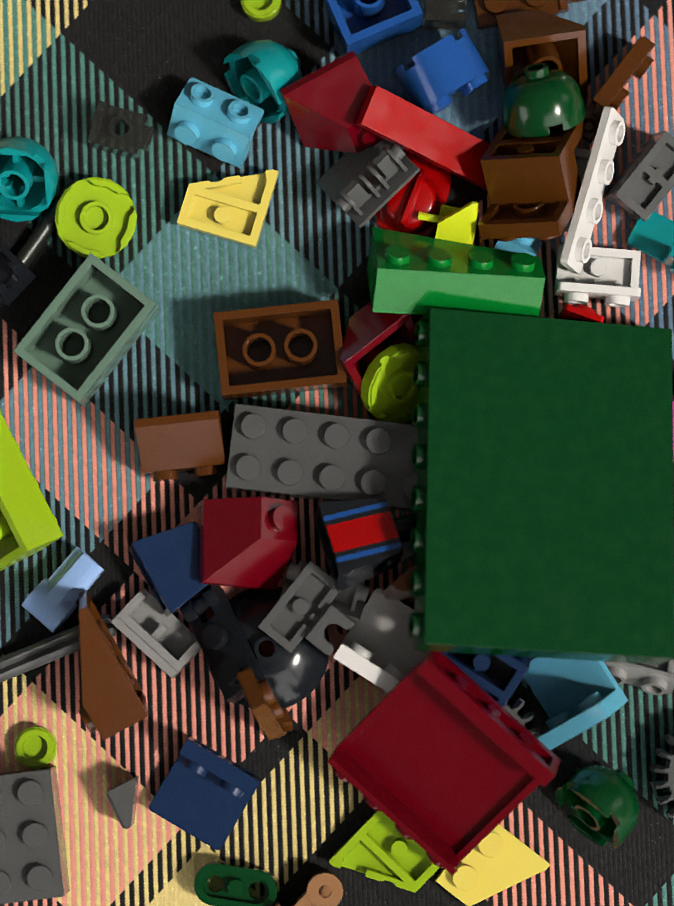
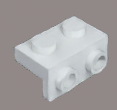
[554,244,641,308]

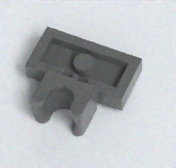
[258,560,355,656]

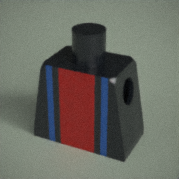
[314,498,416,591]

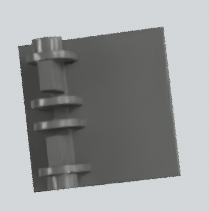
[315,139,420,228]

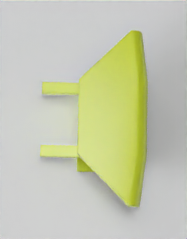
[418,201,478,245]

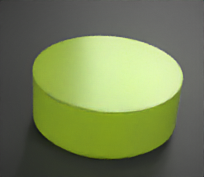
[241,0,281,22]
[14,726,58,769]

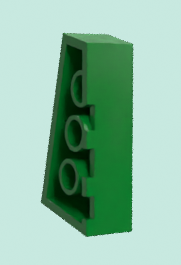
[367,227,545,317]

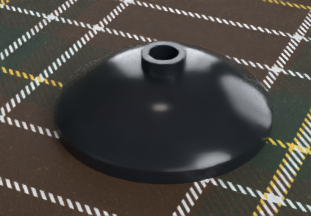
[207,587,329,708]

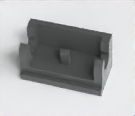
[603,131,674,221]

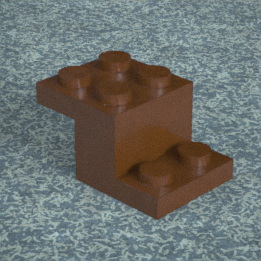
[478,121,585,242]

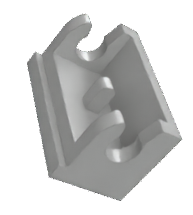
[111,588,201,679]

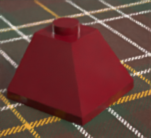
[280,51,383,154]
[340,302,419,420]
[199,497,298,591]

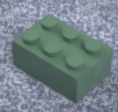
[13,253,160,406]

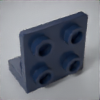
[149,736,262,850]

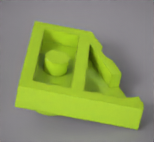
[329,811,439,893]

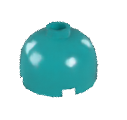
[224,39,303,124]
[0,136,59,222]

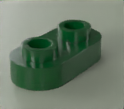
[194,862,278,906]

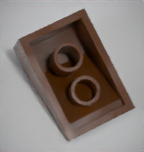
[79,590,148,741]

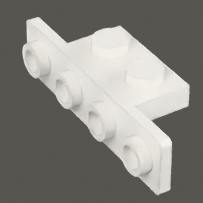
[560,106,625,274]

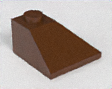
[495,9,588,99]

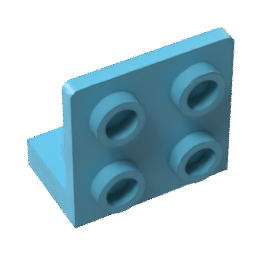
[524,657,628,750]

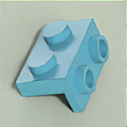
[167,78,264,169]

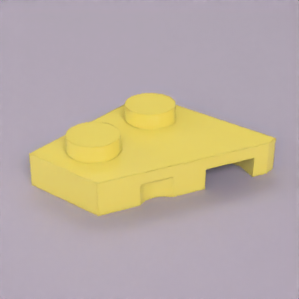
[177,169,279,249]
[435,824,550,906]

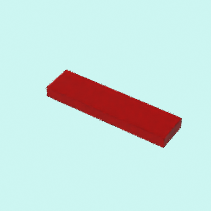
[355,85,490,192]

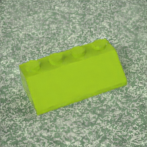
[0,409,64,571]

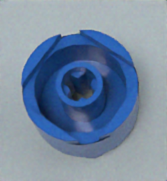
[394,28,489,115]

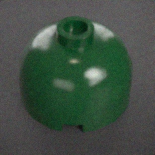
[502,63,586,138]
[555,765,640,849]

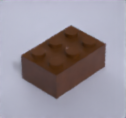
[213,299,347,400]

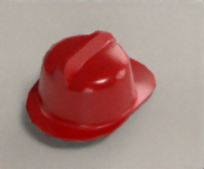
[375,151,452,237]

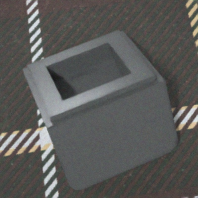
[107,776,139,830]

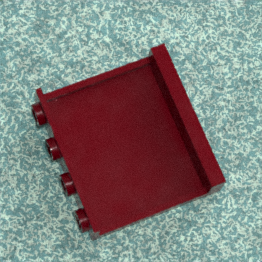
[327,651,560,875]

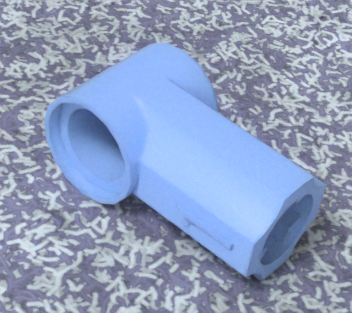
[22,547,104,633]

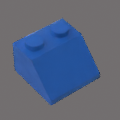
[324,0,423,55]

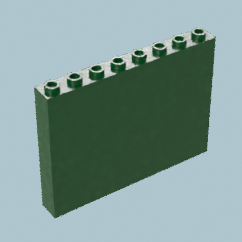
[408,308,674,665]

